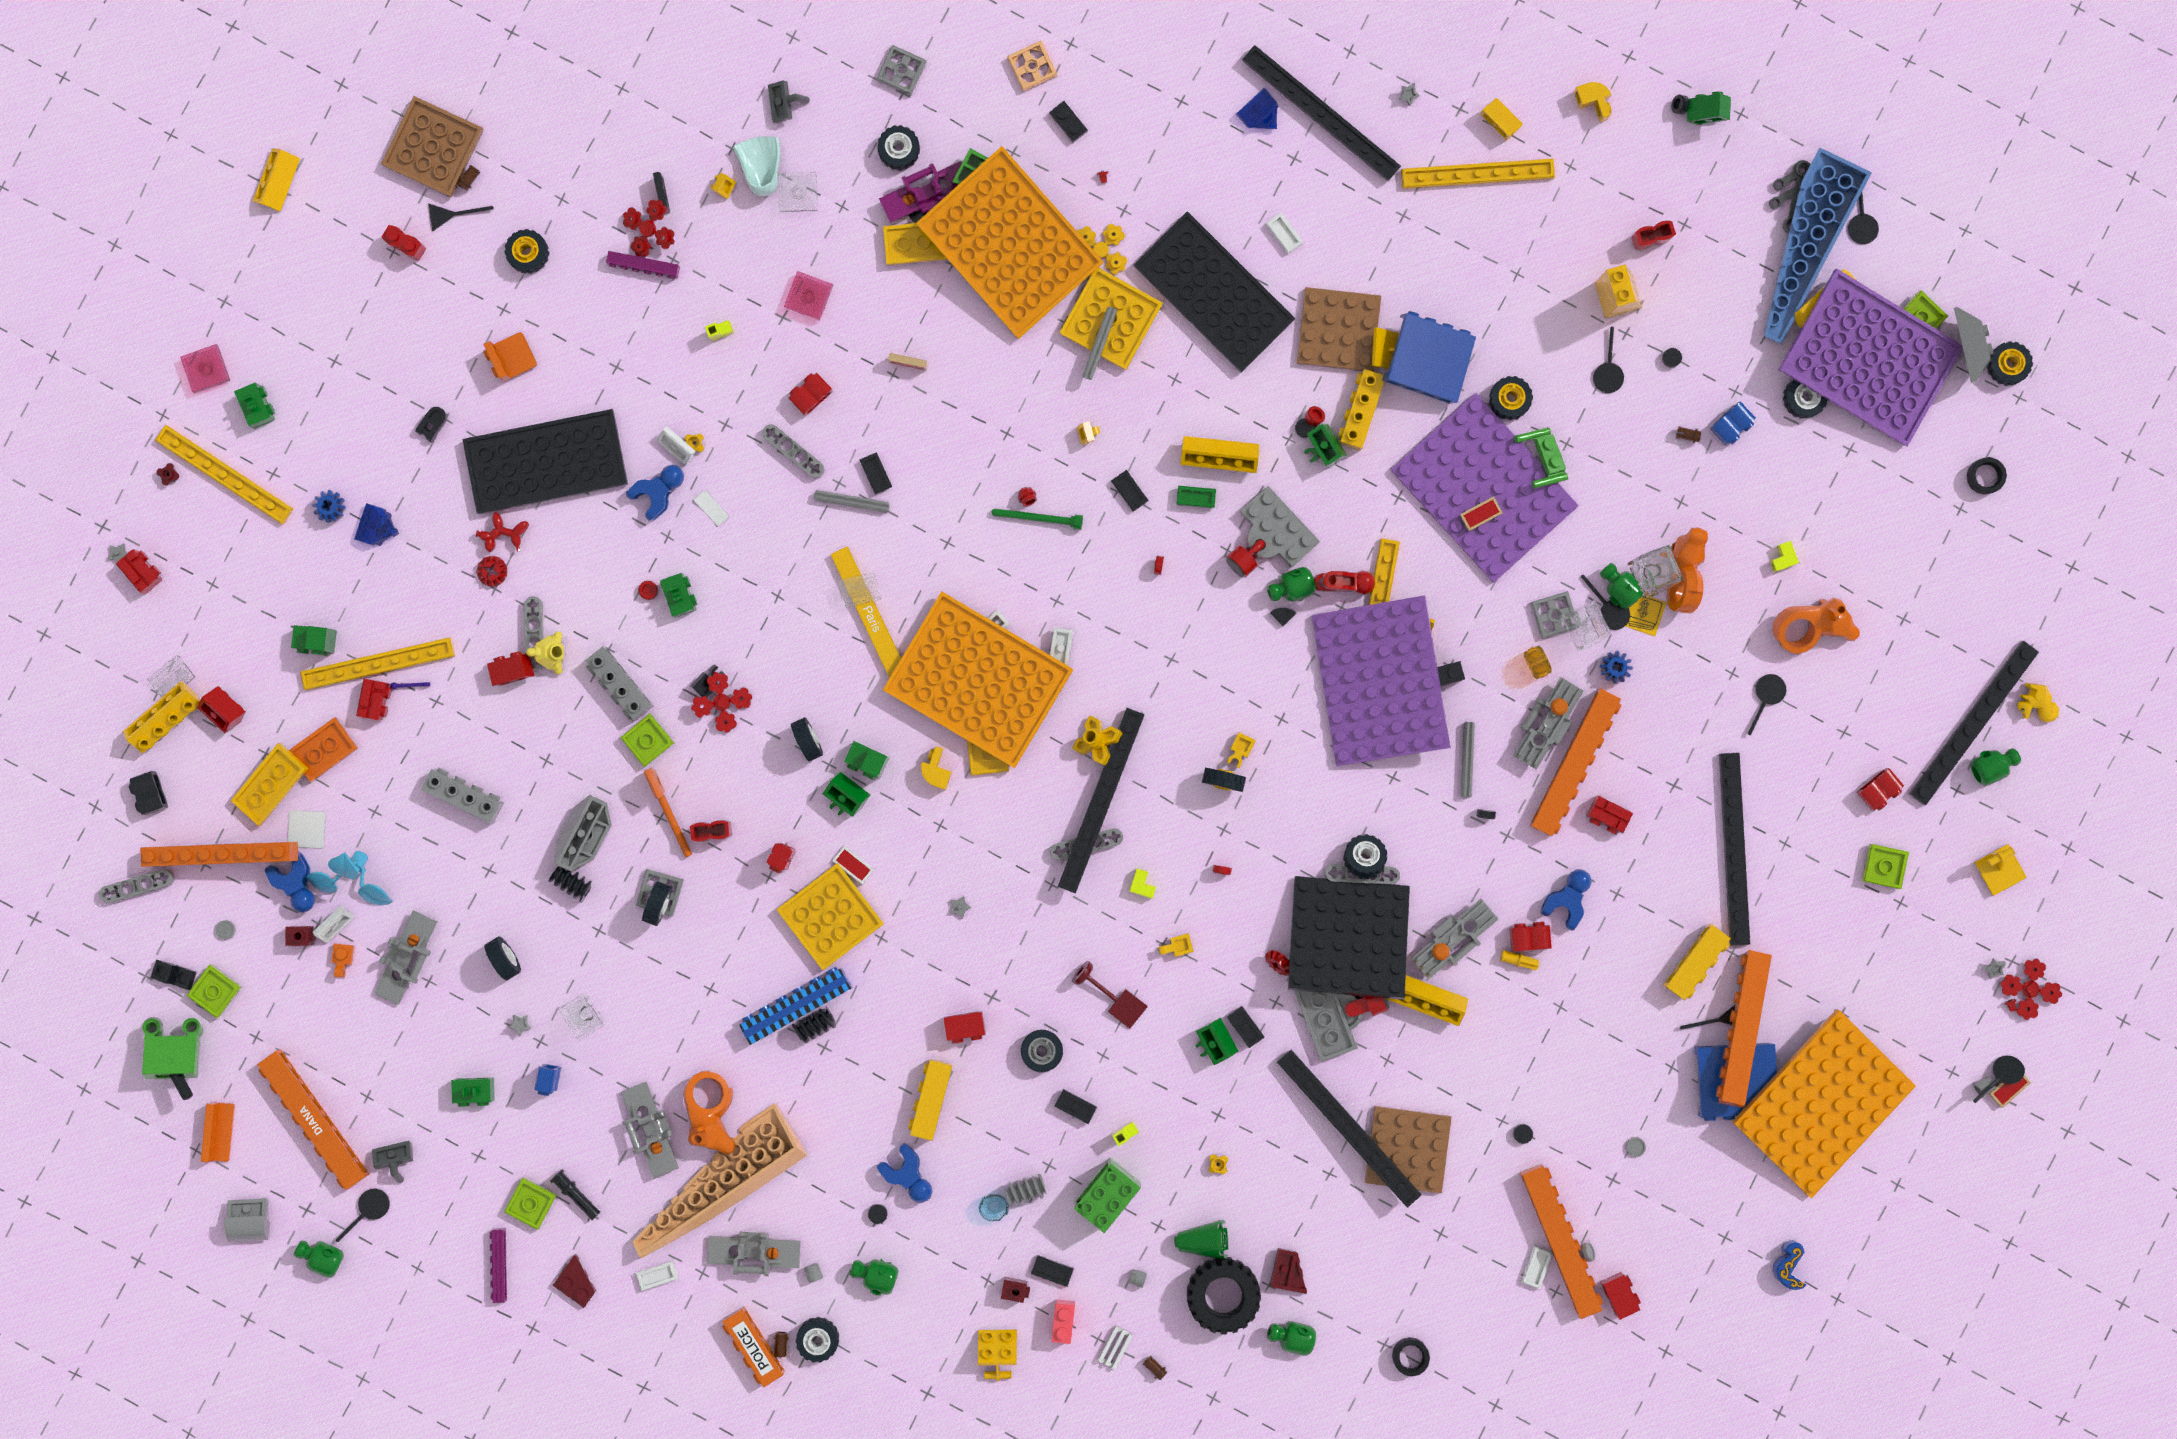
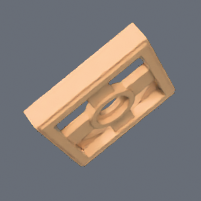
[1007,40,1057,92]

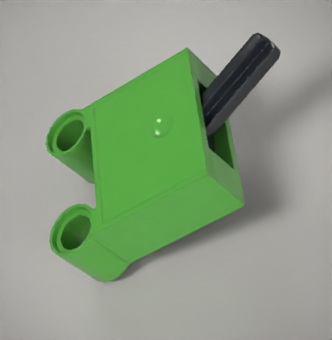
[142,1018,203,1100]

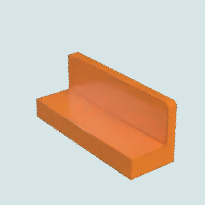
[201,1102,235,1162]

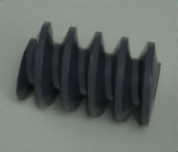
[548,866,592,903]
[792,1006,836,1043]

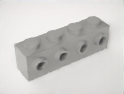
[585,646,654,721]
[421,767,504,823]

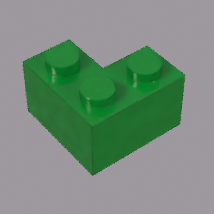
[291,625,337,656]
[844,741,890,780]

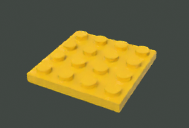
[1059,267,1163,370]
[776,863,884,971]

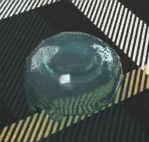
[978,1192,1009,1222]

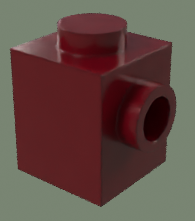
[285,926,316,946]
[1001,1277,1030,1303]

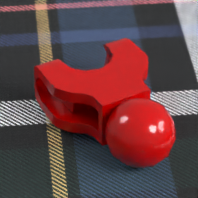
[1314,570,1375,595]

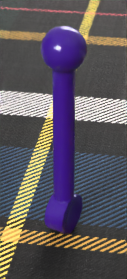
[390,682,430,690]

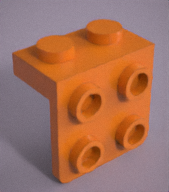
[483,332,537,382]

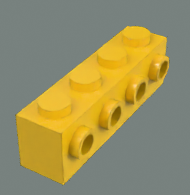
[1337,369,1384,451]
[1180,436,1260,473]
[123,681,200,753]
[1663,924,1731,1000]
[1387,975,1468,1026]
[908,1058,953,1141]

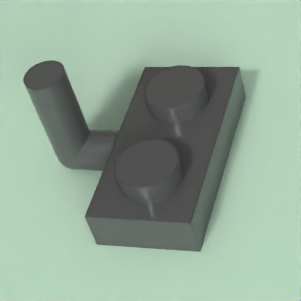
[768,80,810,123]
[372,1141,413,1183]

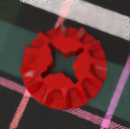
[476,556,507,587]
[1265,950,1289,976]

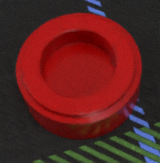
[1305,406,1325,426]
[1153,555,1164,575]
[638,581,658,600]
[1212,865,1232,875]

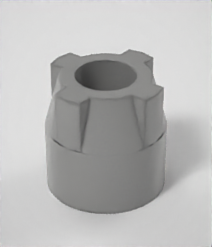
[1973,1077,1996,1097]
[804,1263,823,1283]
[1128,1269,1147,1288]

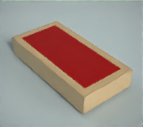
[888,353,928,371]
[1459,496,1503,532]
[1989,1075,2031,1108]

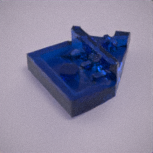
[1235,88,1278,129]
[354,503,399,546]

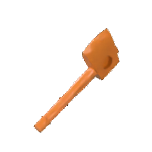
[643,768,692,858]

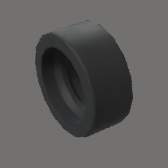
[1967,457,2007,495]
[1392,1337,1430,1377]

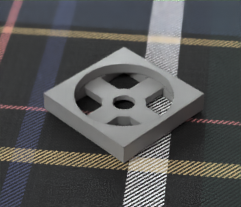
[876,45,927,96]
[1530,591,1579,639]
[636,869,684,917]

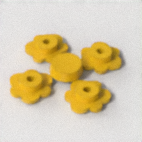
[1077,224,1127,277]

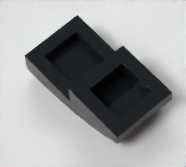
[150,960,197,990]

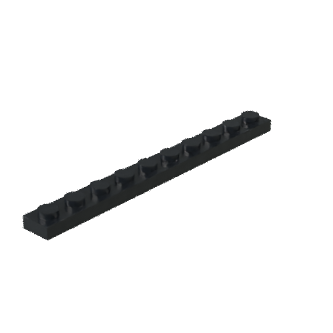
[1242,45,1401,182]
[1909,641,2039,805]
[1058,708,1145,894]
[1719,753,1750,946]
[1277,1049,1422,1208]

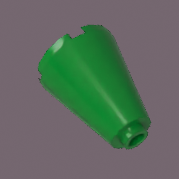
[1174,1220,1228,1259]

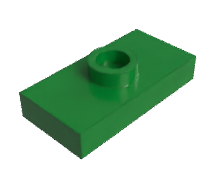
[1176,485,1216,509]

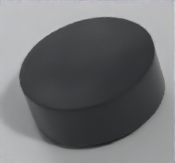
[1671,94,1690,115]
[1662,348,1682,368]
[1295,418,1314,438]
[1476,809,1496,819]
[1513,1124,1533,1144]
[868,1204,888,1224]

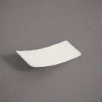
[694,490,729,526]

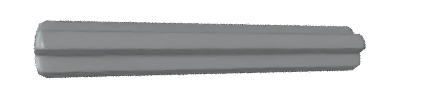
[1083,307,1117,380]
[814,490,890,513]
[1461,722,1475,798]

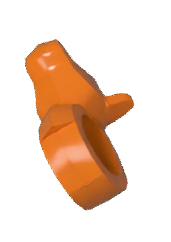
[1659,527,1708,614]
[1772,598,1860,655]
[683,1071,736,1155]

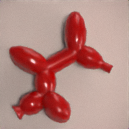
[475,512,529,552]

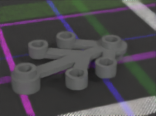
[1769,160,1811,233]

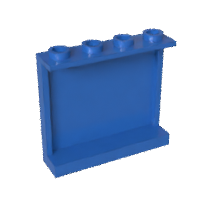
[1382,311,1476,404]
[1694,1043,1777,1121]

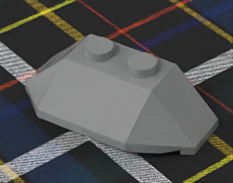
[1954,307,1994,384]
[554,795,611,872]

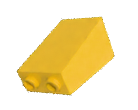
[1594,264,1642,319]

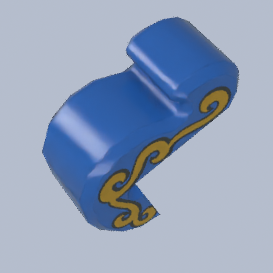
[1773,1240,1806,1290]

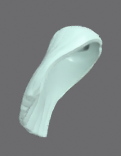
[733,136,780,196]

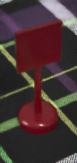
[1072,961,1148,1029]

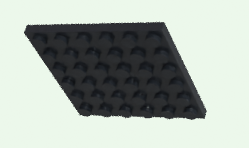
[1288,876,1410,1000]

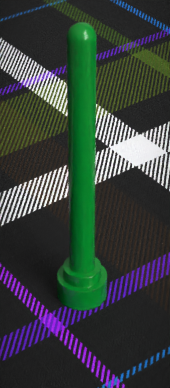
[991,509,1083,530]

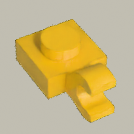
[1158,933,1194,957]

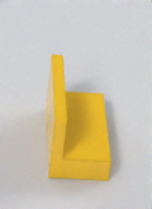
[1480,98,1523,141]

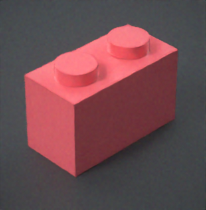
[1051,1299,1075,1344]

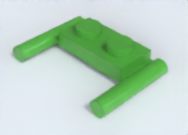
[1514,427,1568,489]

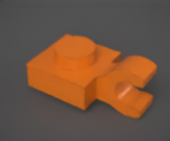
[331,943,355,978]

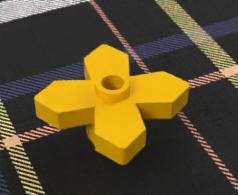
[1072,716,1122,766]

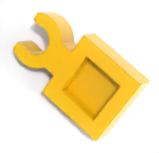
[1227,732,1256,768]

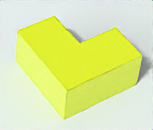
[705,320,734,341]
[1770,541,1799,572]
[1130,868,1156,899]
[1112,1121,1139,1146]

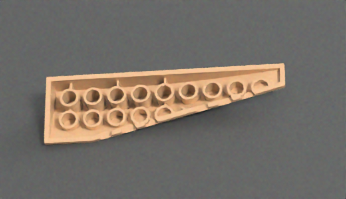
[632,1103,807,1258]

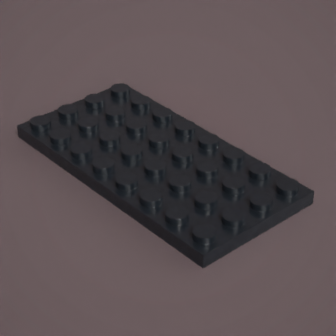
[1133,211,1296,373]
[462,409,628,515]

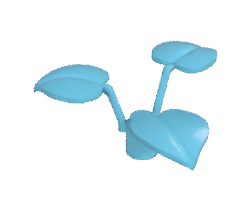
[306,851,393,905]

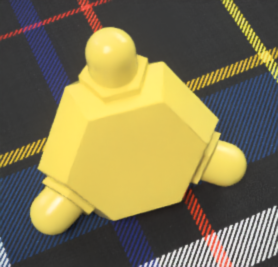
[526,631,564,675]

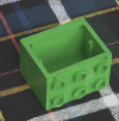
[1074,1158,1141,1233]

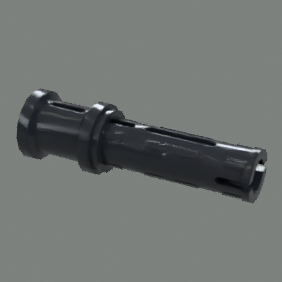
[550,1169,601,1220]

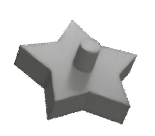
[1399,83,1420,106]
[107,543,127,562]
[950,896,972,918]
[1984,958,2006,979]
[509,1015,531,1036]

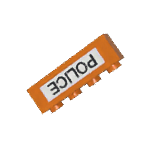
[722,1306,785,1387]

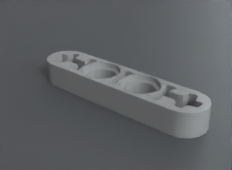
[762,424,824,479]
[524,596,544,671]
[1050,829,1123,860]
[1325,864,1400,884]
[99,869,175,903]

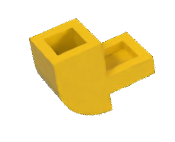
[1574,82,1612,122]
[921,746,952,790]

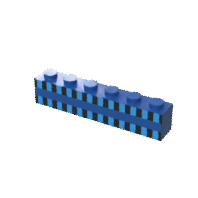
[739,966,853,1045]

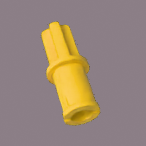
[1500,949,1539,971]

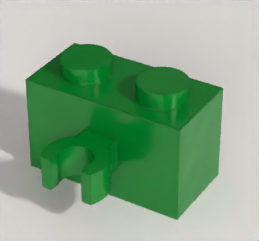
[1687,91,1731,125]
[234,382,275,429]
[1304,423,1347,467]
[660,573,698,618]
[822,772,871,817]
[1195,1017,1239,1065]
[451,1077,495,1107]

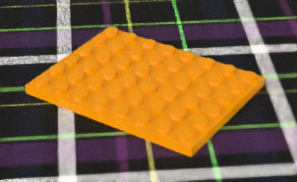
[916,146,1104,339]
[883,591,1074,768]
[1732,1009,1916,1199]

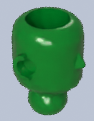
[1600,563,1645,609]
[1267,567,1316,602]
[1971,748,2021,786]
[293,1241,344,1278]
[850,1259,899,1296]
[1267,1321,1316,1356]

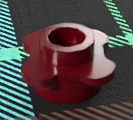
[156,463,179,486]

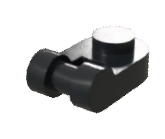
[415,407,447,443]

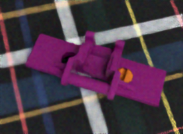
[879,161,962,223]

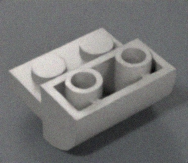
[224,1198,269,1242]

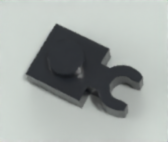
[690,665,725,698]

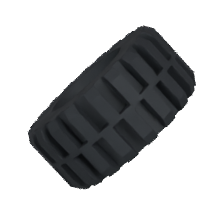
[1187,1257,1261,1335]

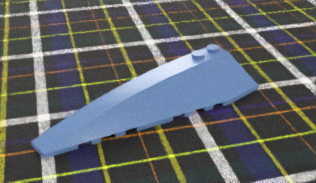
[1764,148,1872,344]

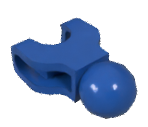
[626,465,684,522]
[265,851,315,913]
[1540,869,1592,931]
[877,1143,933,1203]

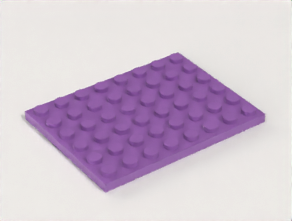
[1778,269,1963,446]
[1391,393,1579,583]
[1312,595,1451,766]

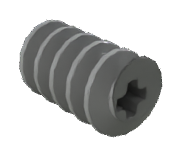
[1004,1174,1047,1207]

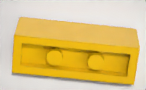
[252,148,300,211]

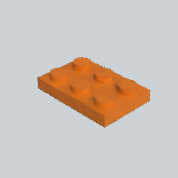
[289,717,359,782]

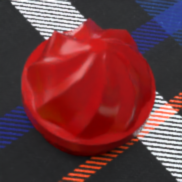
[1018,487,1037,507]

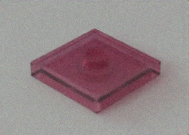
[784,271,833,321]
[180,344,231,393]

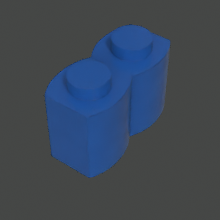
[1709,401,1756,445]
[534,1064,562,1096]

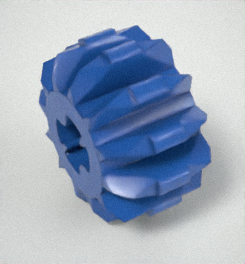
[312,490,346,523]
[1599,651,1633,684]

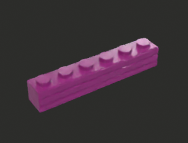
[606,251,680,279]
[490,1228,507,1303]

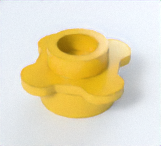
[685,433,704,452]
[1208,1154,1228,1174]

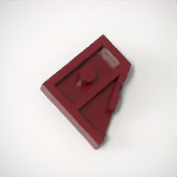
[1269,1248,1307,1294]
[553,1254,596,1308]

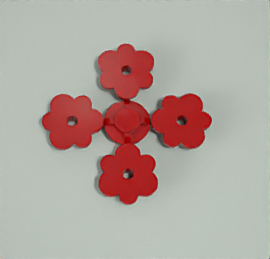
[623,200,675,257]
[691,672,752,733]
[2000,958,2062,1020]

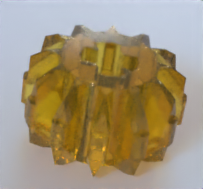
[1524,646,1552,679]

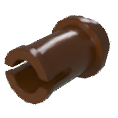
[457,165,480,191]
[1676,426,1701,444]
[774,1331,789,1357]
[1142,1356,1167,1380]

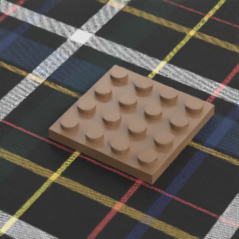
[381,96,484,198]
[1297,287,1381,371]
[1365,1106,1452,1193]

